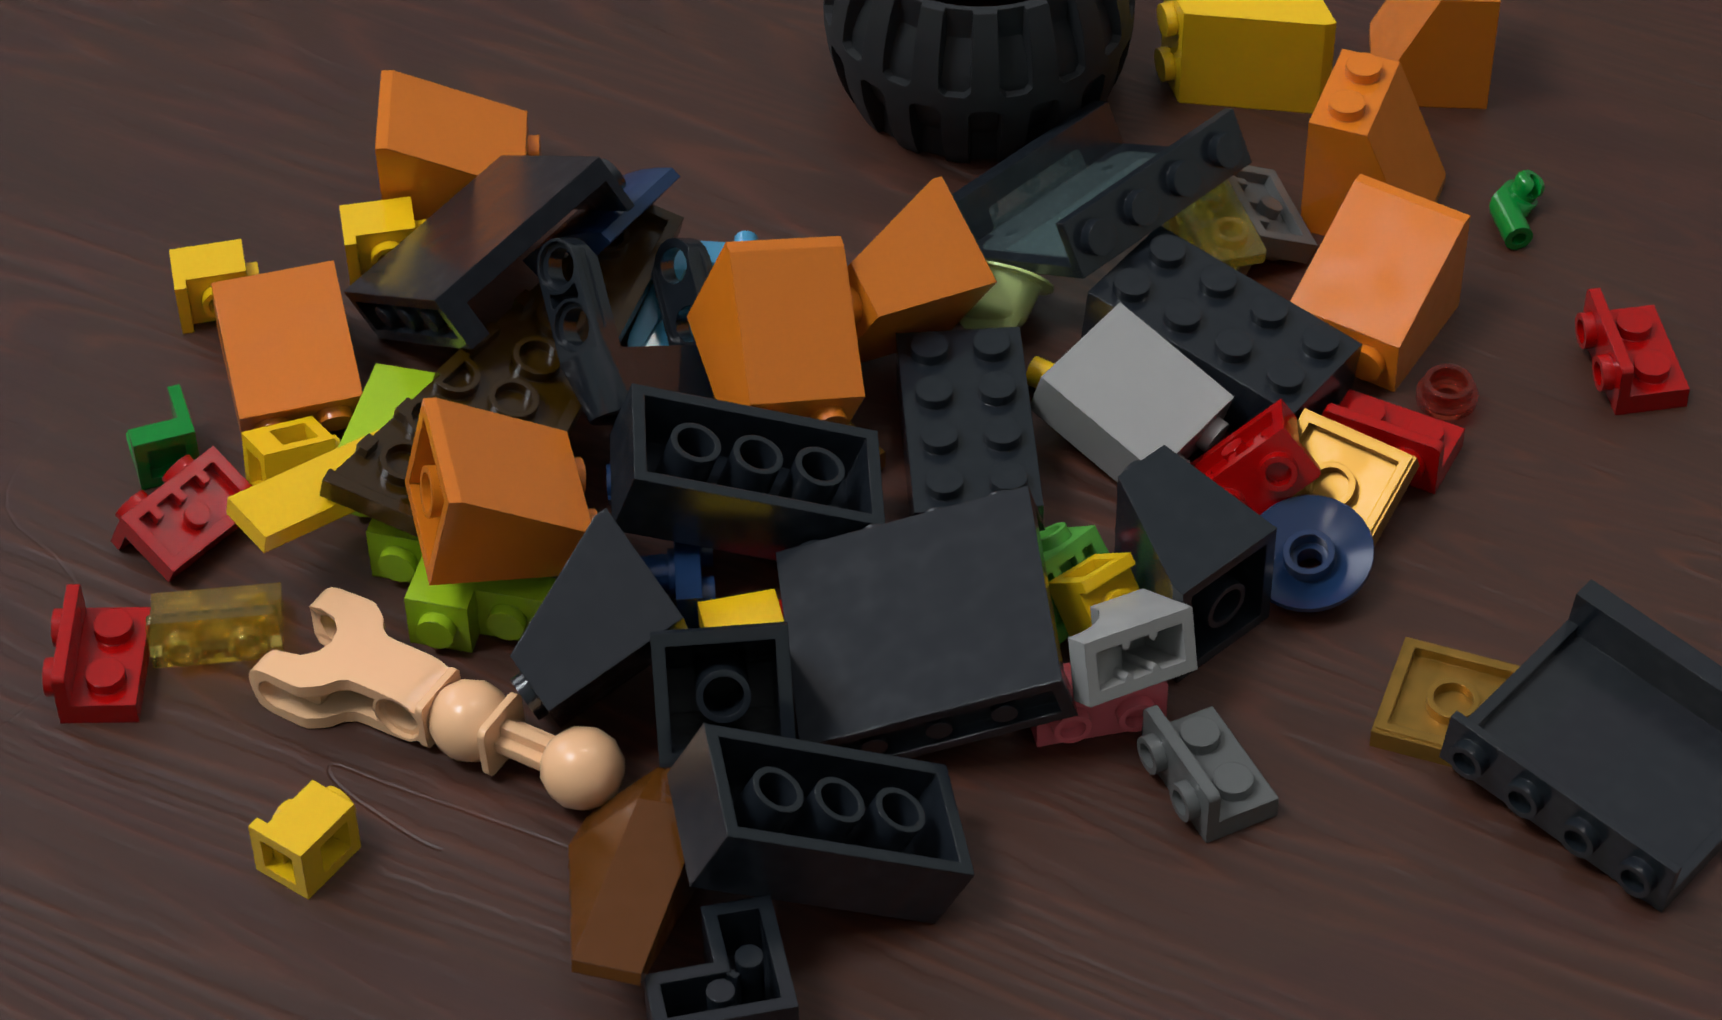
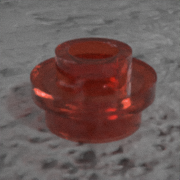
[1416,364,1479,421]

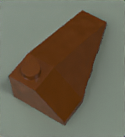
[568,767,697,986]

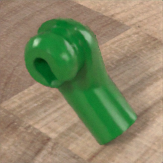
[1489,170,1545,250]

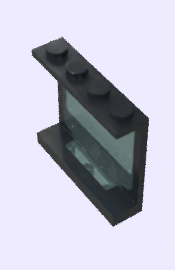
[952,101,1252,279]

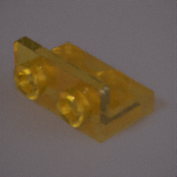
[1164,180,1267,269]
[145,582,285,668]

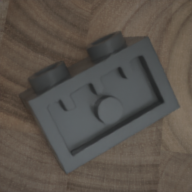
[1191,165,1318,275]
[1137,705,1279,843]

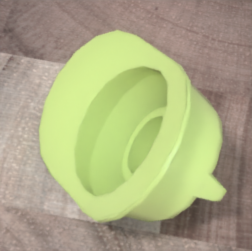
[959,261,1054,329]

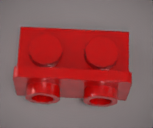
[1575,288,1690,415]
[1322,389,1465,494]
[1191,399,1321,515]
[110,446,252,582]
[42,584,155,723]

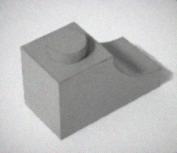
[1068,588,1198,708]

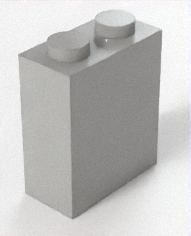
[1030,302,1234,482]

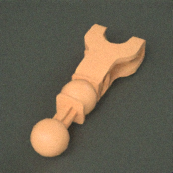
[249,587,625,810]

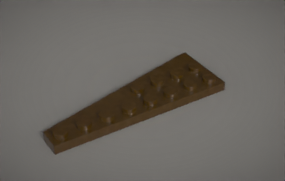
[319,204,684,537]

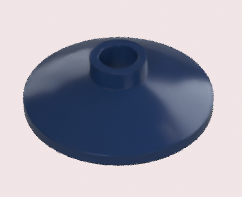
[1261,495,1374,612]

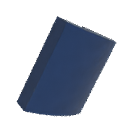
[522,167,681,276]

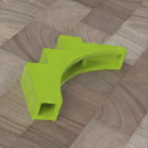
[338,363,556,653]

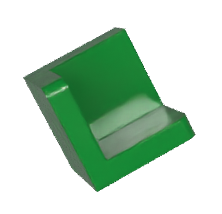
[126,384,200,490]

